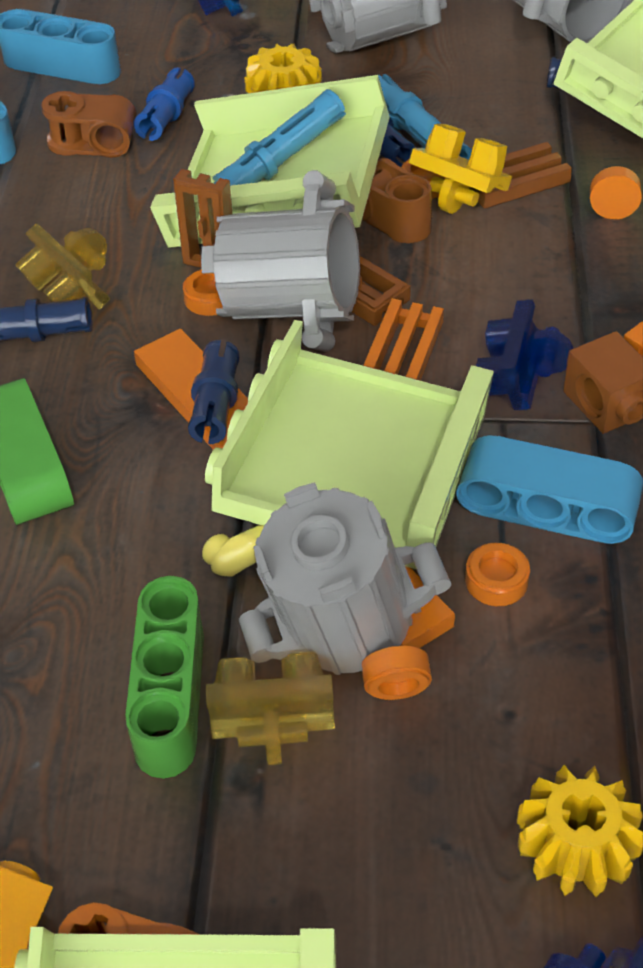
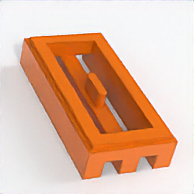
[363,298,444,381]

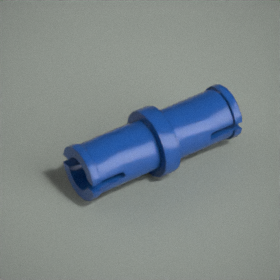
[134,67,195,141]

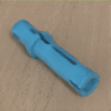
[378,74,472,160]
[212,89,346,186]

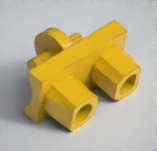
[409,124,512,214]

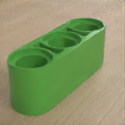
[0,378,74,525]
[126,576,204,779]

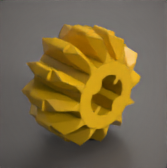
[244,43,322,93]
[517,765,643,897]

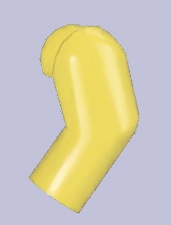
[202,525,264,577]

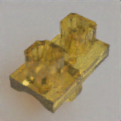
[15,223,111,310]
[206,652,335,765]

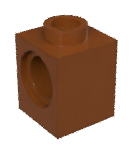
[563,331,643,434]

